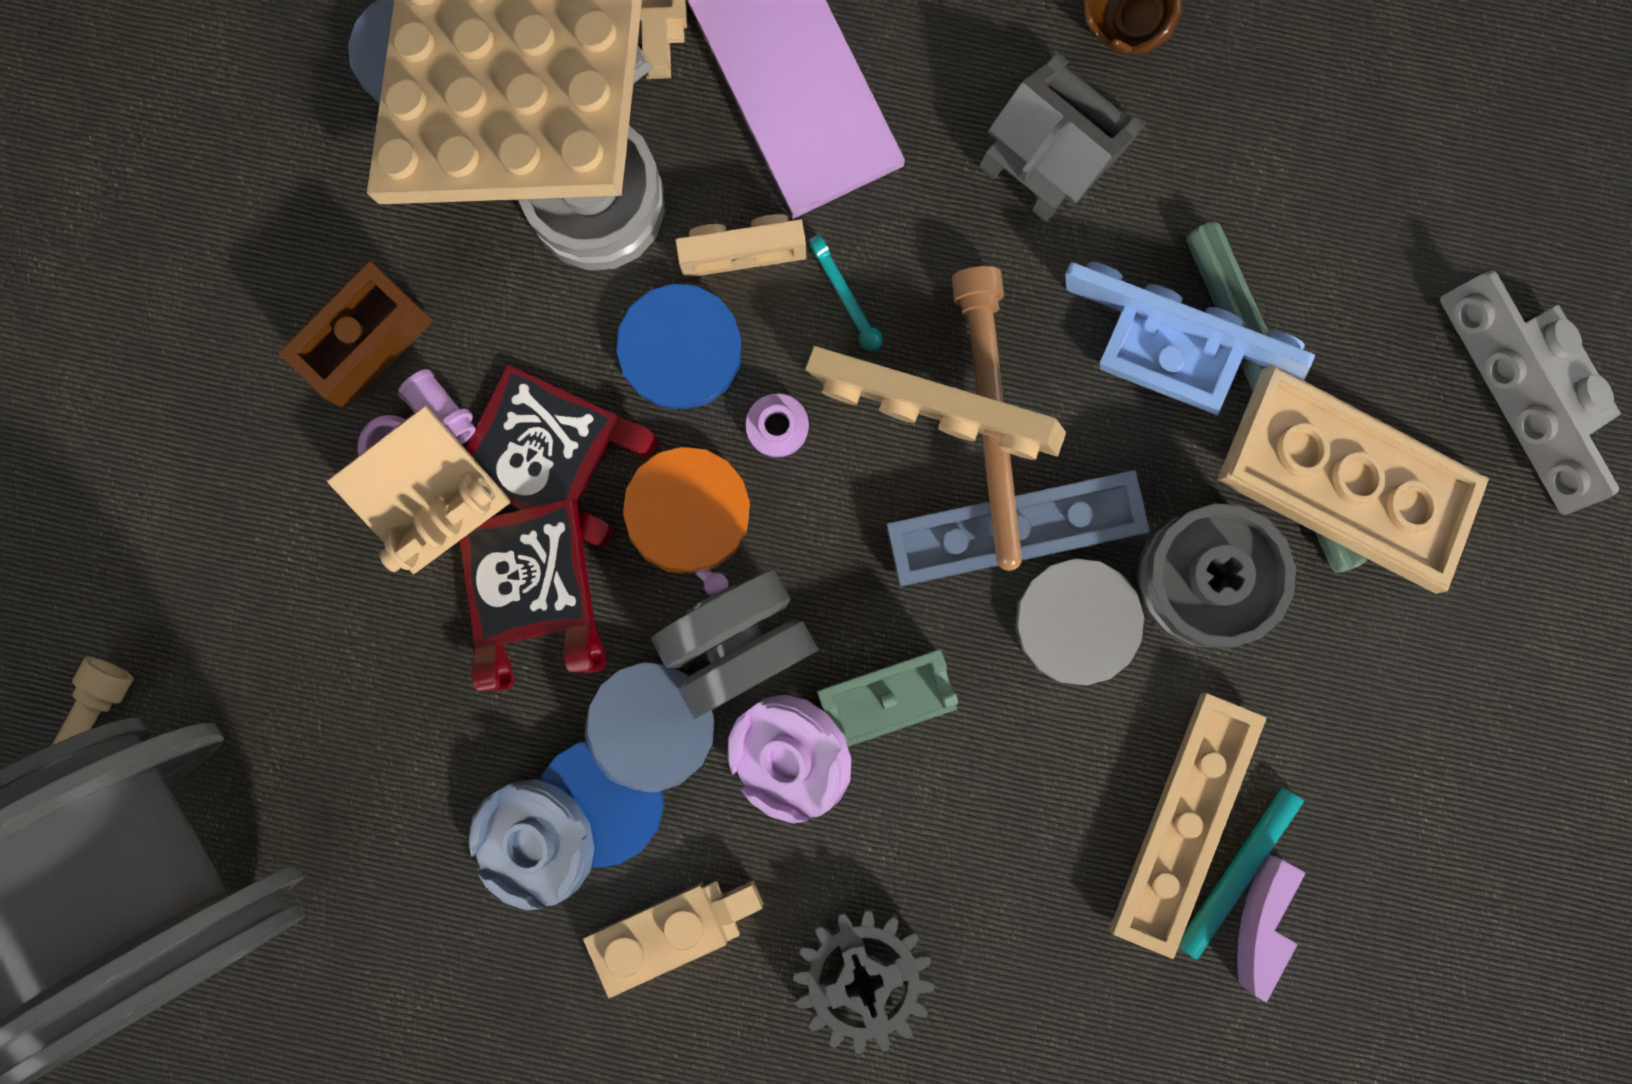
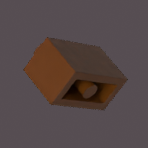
[278,261,434,410]

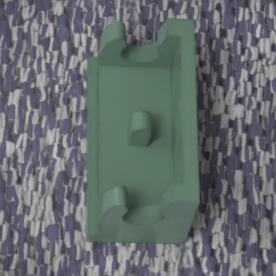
[817,649,958,747]

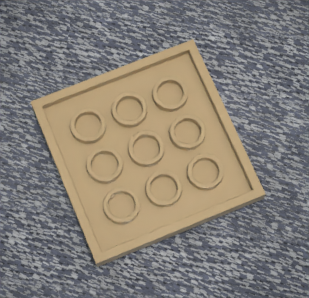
[367,0,642,204]

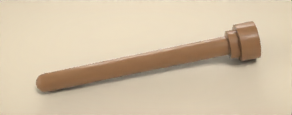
[951,266,1022,571]

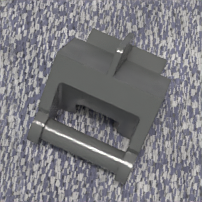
[979,52,1146,223]

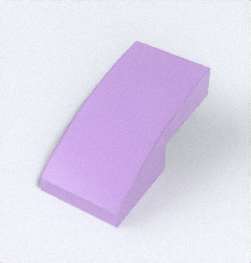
[1237,854,1306,1002]

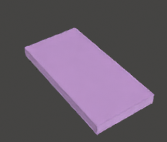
[686,0,905,219]

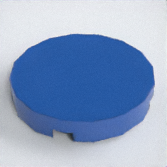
[616,284,742,410]
[540,741,665,868]

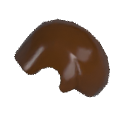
[1083,0,1183,56]

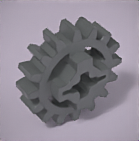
[793,907,935,1055]

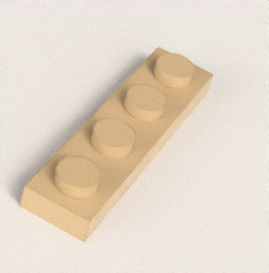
[806,346,1066,460]
[1109,693,1267,959]

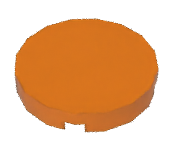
[623,447,750,574]

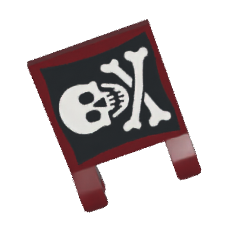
[466,365,659,548]
[460,499,606,692]

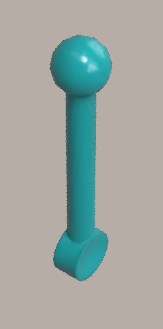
[808,234,883,352]

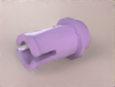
[398,369,475,445]

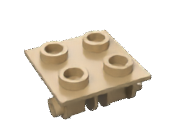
[327,405,511,575]

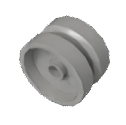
[518,126,665,271]

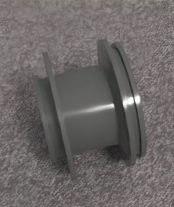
[0,718,306,1084]

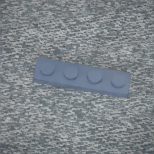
[886,470,1150,587]

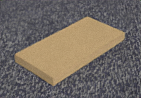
[1217,364,1489,594]

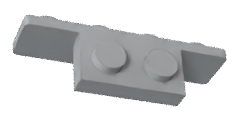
[1440,270,1621,515]

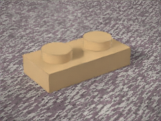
[676,214,806,278]

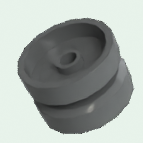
[1135,503,1296,648]
[650,570,819,719]

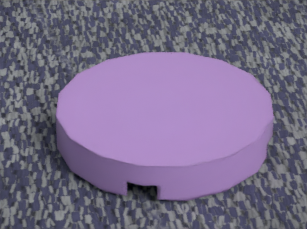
[728,695,851,823]

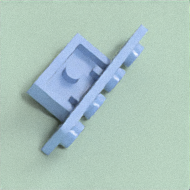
[1065,262,1315,416]

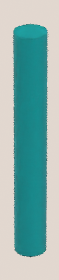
[1178,787,1304,960]

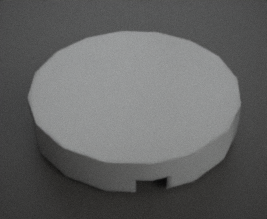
[1015,559,1144,686]

